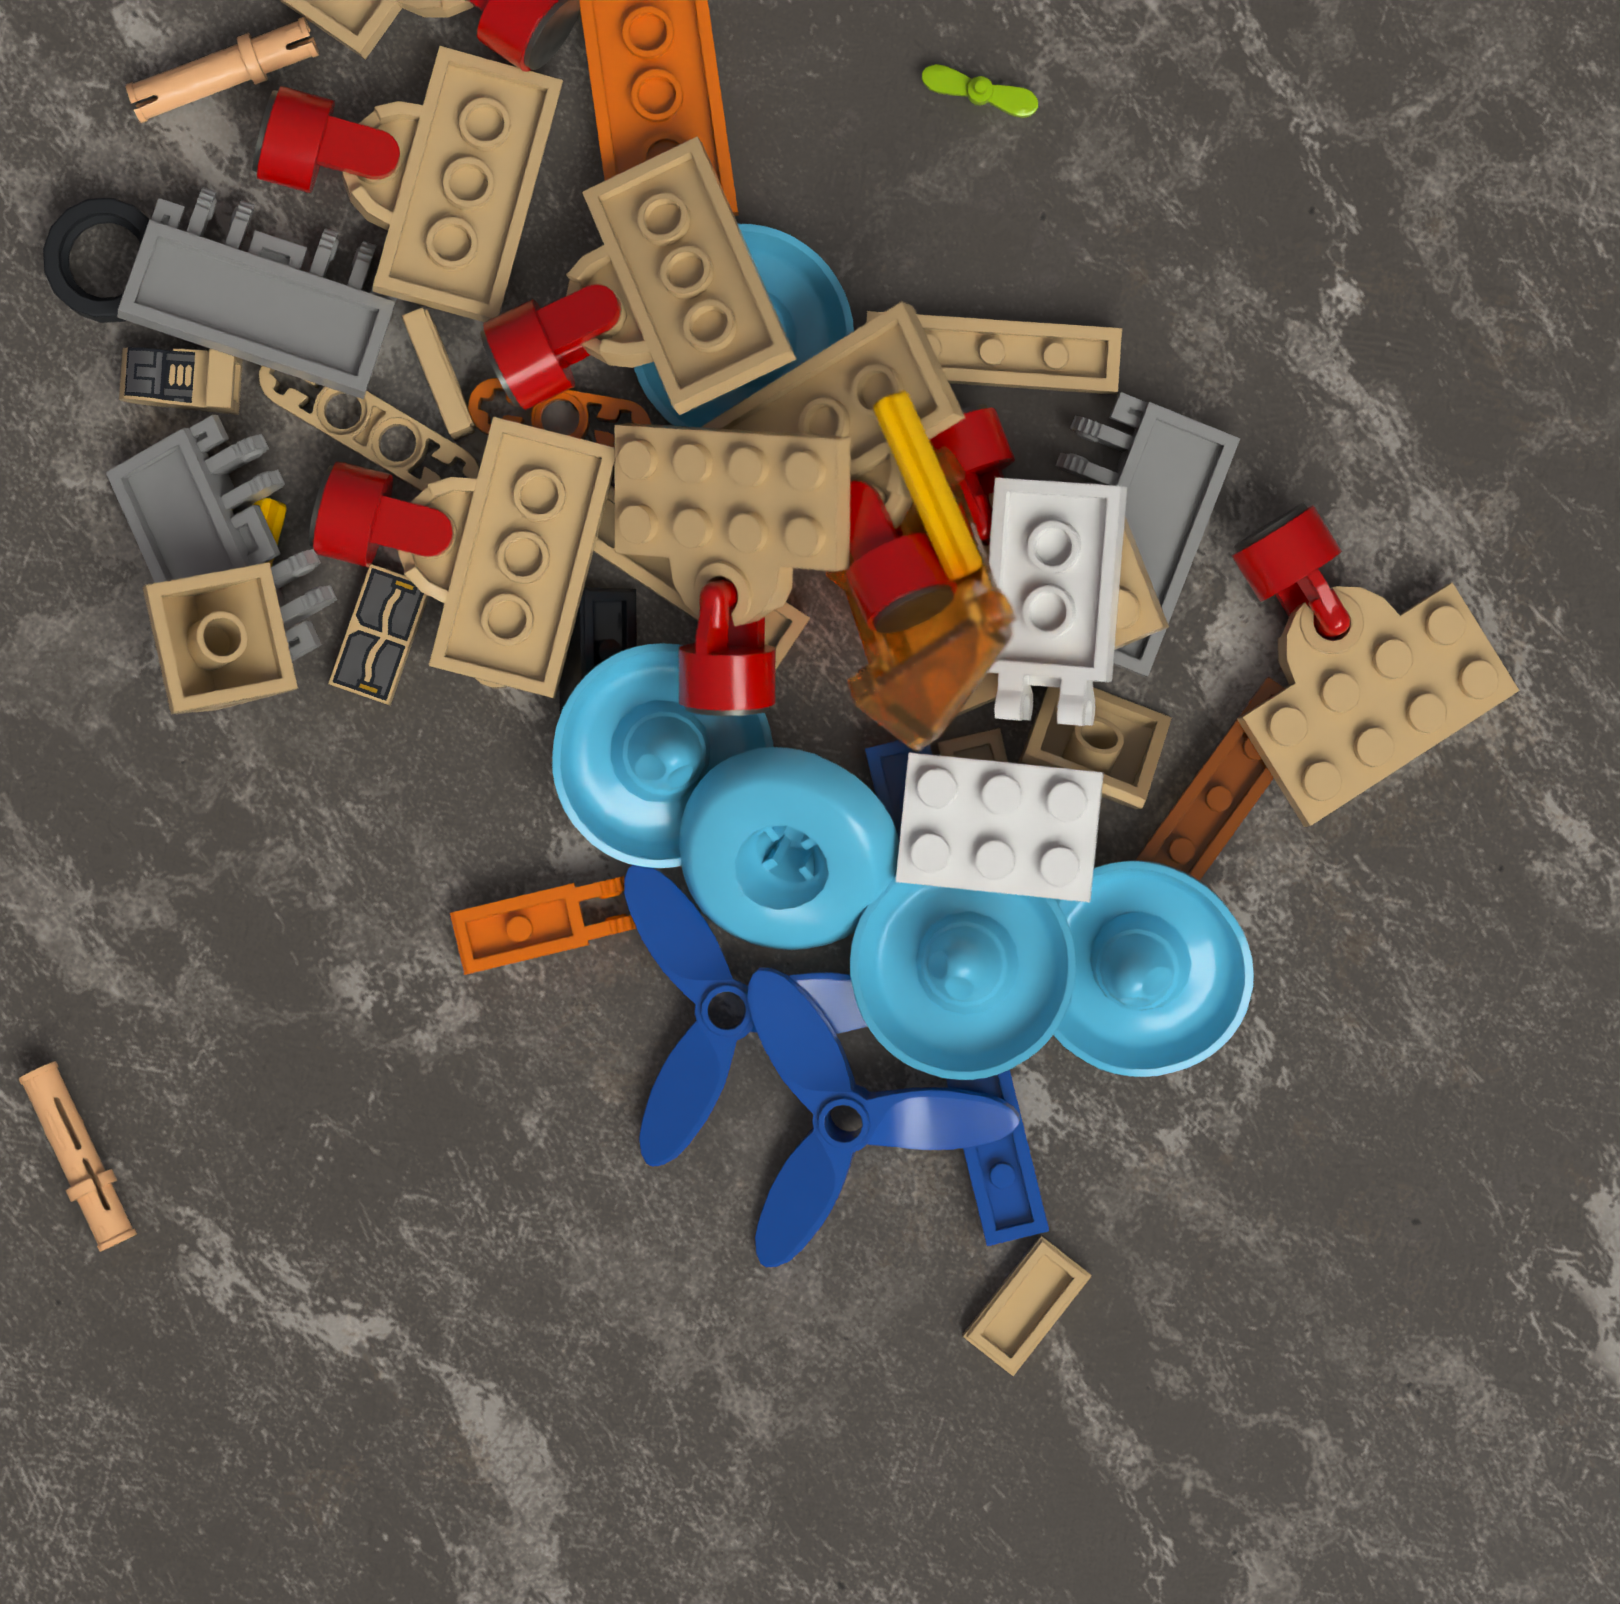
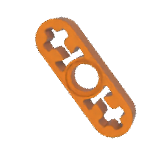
[468,378,651,448]

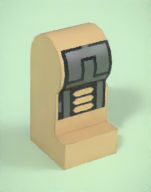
[119,347,243,415]

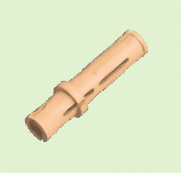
[126,17,319,123]
[18,1061,137,1252]

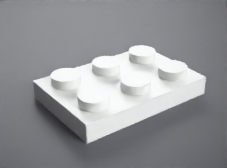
[896,753,1104,902]

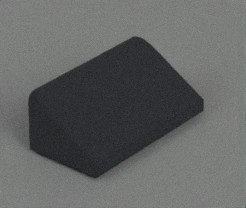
[559,587,637,714]

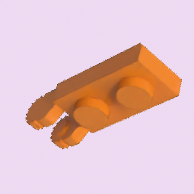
[450,876,637,975]

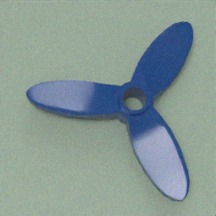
[624,865,867,1167]
[747,968,1020,1267]

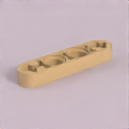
[259,366,480,492]

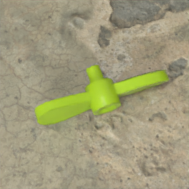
[922,64,1038,118]

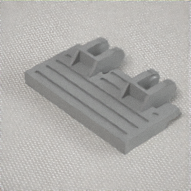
[118,187,398,399]
[1055,392,1240,677]
[106,415,337,661]

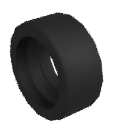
[43,197,150,323]

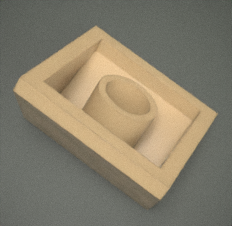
[143,562,298,714]
[1018,687,1172,810]

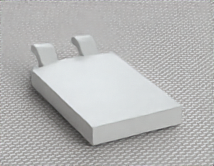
[980,478,1127,726]

